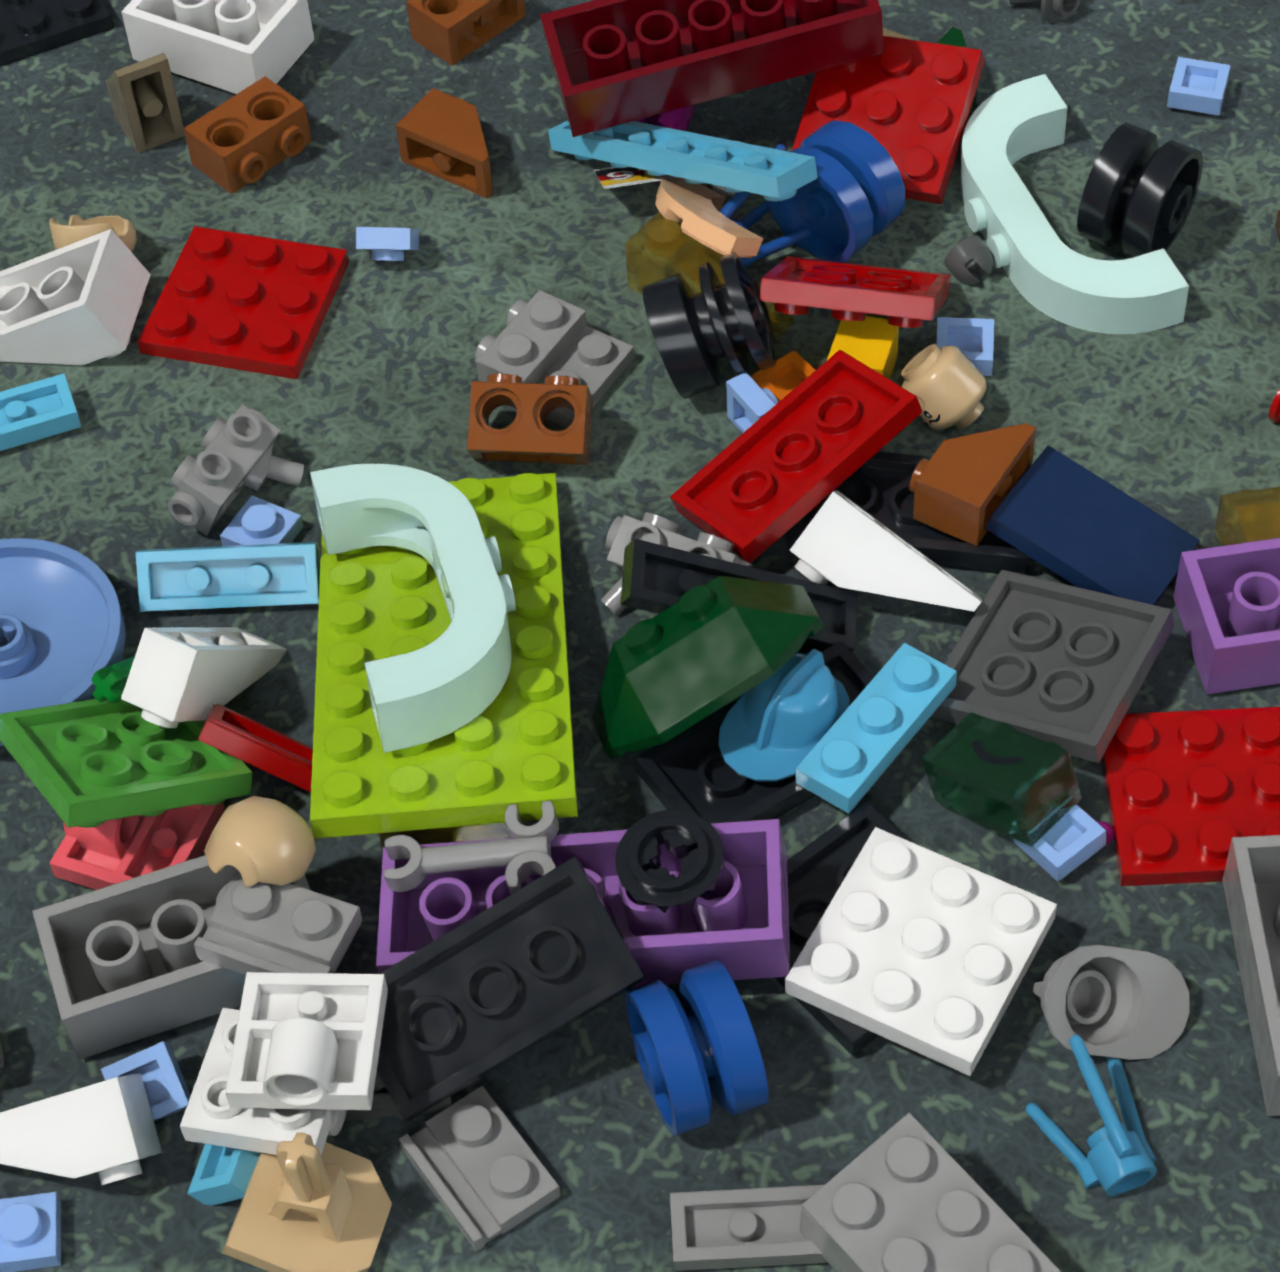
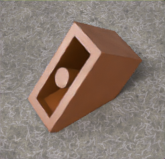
[396,88,493,198]
[909,423,1036,546]

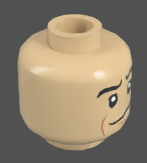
[901,344,987,430]

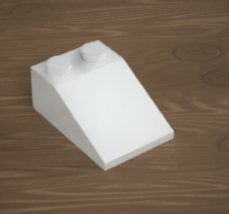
[0,229,151,366]

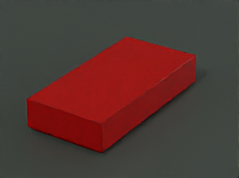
[198,703,313,792]

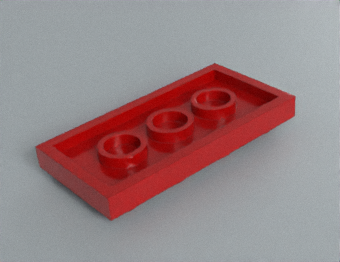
[670,350,922,563]

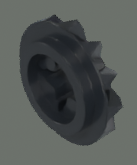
[615,810,725,913]

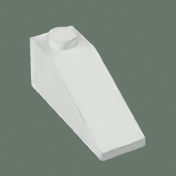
[789,491,983,612]
[121,627,287,728]
[0,1073,162,1185]

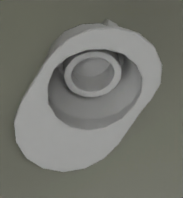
[1032,945,1190,1060]

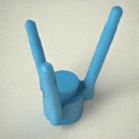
[1026,1034,1157,1197]

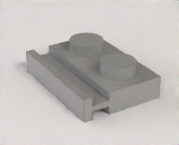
[194,870,363,975]
[399,1086,561,1252]

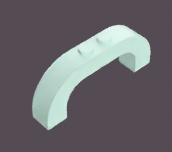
[959,74,1189,334]
[310,464,516,753]

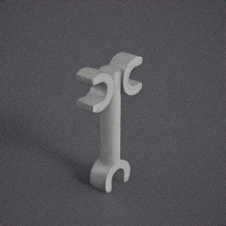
[384,801,559,894]

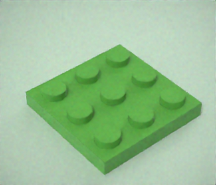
[0,699,252,828]

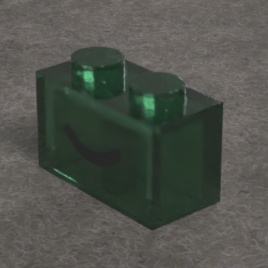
[921,712,1082,847]

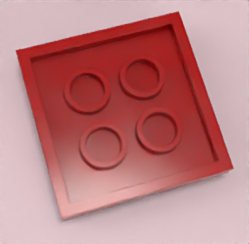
[791,36,985,204]
[137,226,349,379]
[759,256,951,328]
[1101,707,1280,886]

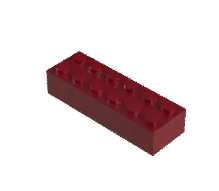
[540,0,884,137]

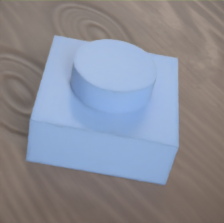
[1167,57,1231,116]
[356,227,419,261]
[936,317,994,376]
[726,372,778,433]
[220,496,303,546]
[1013,791,1106,882]
[101,1041,191,1122]
[0,1192,61,1272]

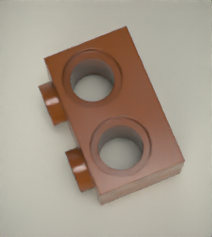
[406,0,526,66]
[184,76,312,194]
[467,373,593,465]

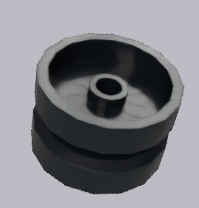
[1077,122,1203,257]

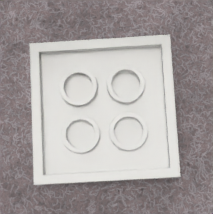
[785,827,1057,1076]

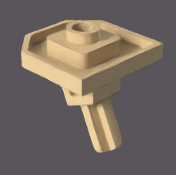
[222,1132,392,1272]

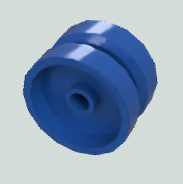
[767,120,905,263]
[624,960,769,1137]

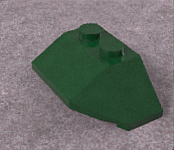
[593,576,825,759]

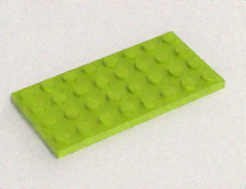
[310,473,578,839]

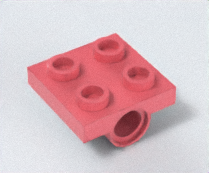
[49,802,225,890]

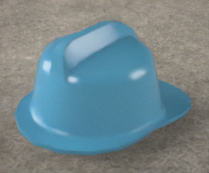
[719,649,850,782]

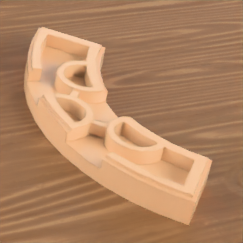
[655,178,763,258]

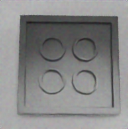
[930,570,1174,763]

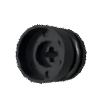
[642,252,776,399]

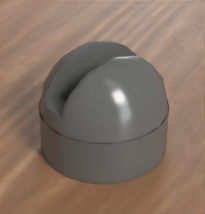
[945,236,994,285]

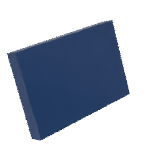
[985,445,1200,605]

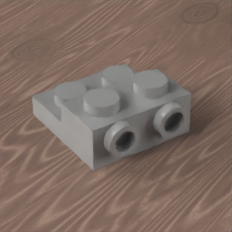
[475,290,635,428]

